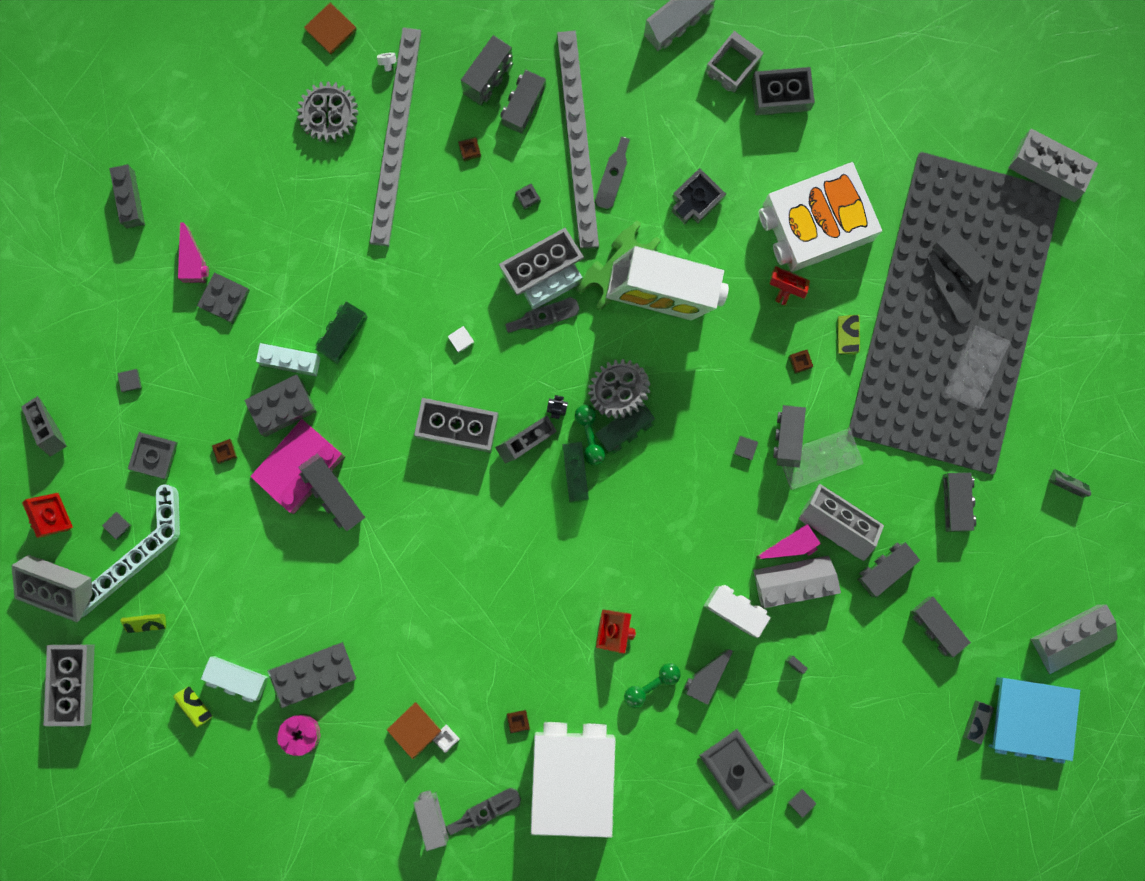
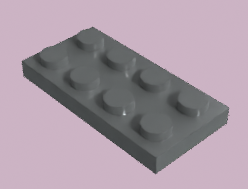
[268,642,356,708]

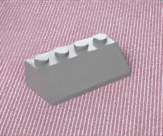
[644,0,715,51]
[499,228,584,295]
[799,483,884,561]
[12,555,92,622]
[753,556,841,608]
[1031,605,1118,674]

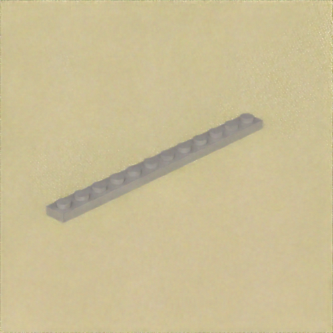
[370,28,422,247]
[557,30,599,250]

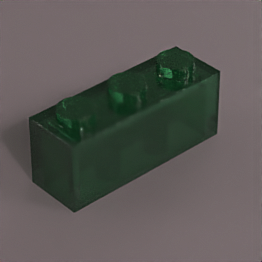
[315,301,368,364]
[595,401,655,454]
[562,442,589,503]

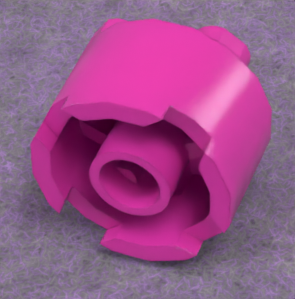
[277,714,321,756]

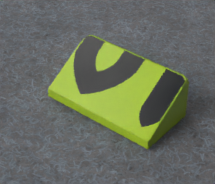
[838,315,860,354]
[121,614,166,633]
[173,687,212,727]

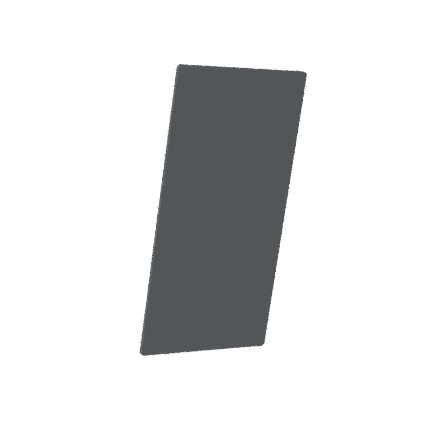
[848,152,1061,475]

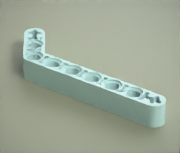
[81,484,180,618]

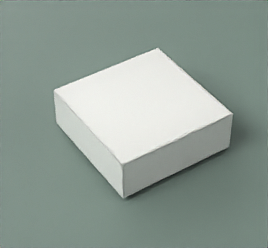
[448,326,474,353]
[433,724,460,753]

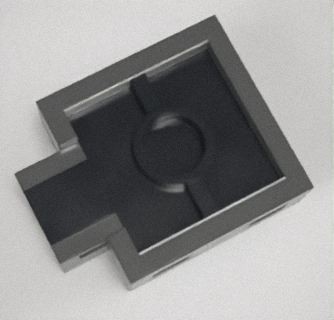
[672,168,726,224]

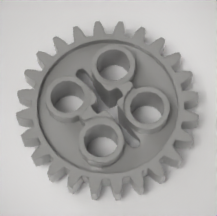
[297,81,359,143]
[588,359,650,419]

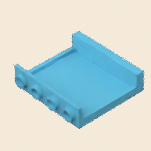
[989,677,1080,764]

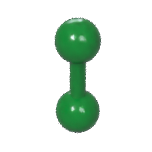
[575,405,605,466]
[624,663,681,708]

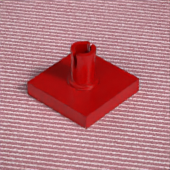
[769,266,810,305]
[22,493,73,538]
[596,609,636,653]

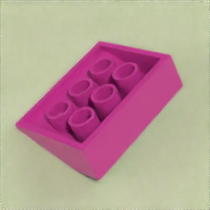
[250,419,345,514]

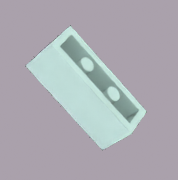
[524,264,583,310]
[256,343,320,377]
[201,656,269,702]

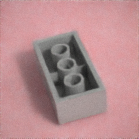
[1008,129,1098,202]
[414,398,499,453]
[44,645,95,726]

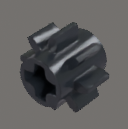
[546,395,568,419]

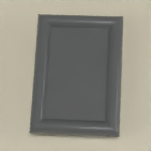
[699,729,775,811]

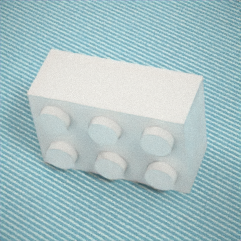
[704,585,771,638]

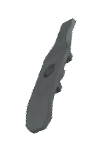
[595,136,630,209]
[927,253,974,324]
[505,297,580,333]
[446,788,521,835]

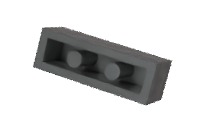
[500,70,546,134]
[109,164,145,229]
[932,228,993,288]
[773,405,806,468]
[943,473,976,532]
[857,542,921,597]
[911,597,971,657]

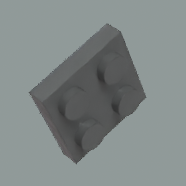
[197,272,250,323]
[128,432,178,480]

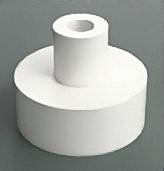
[377,53,396,71]

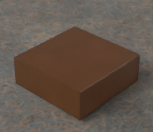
[458,137,481,161]
[789,349,814,374]
[212,439,237,464]
[507,710,530,733]

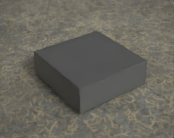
[515,183,541,210]
[117,369,142,393]
[734,436,758,460]
[102,512,131,539]
[786,655,808,674]
[788,788,816,818]

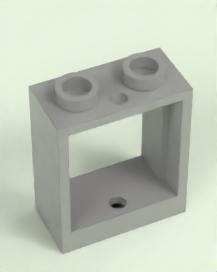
[705,31,764,93]
[414,790,449,851]

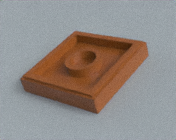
[304,2,357,55]
[387,702,442,759]

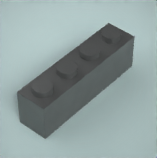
[298,453,365,531]

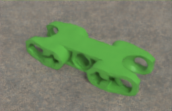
[576,220,661,311]

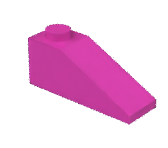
[178,222,209,283]
[757,524,821,559]

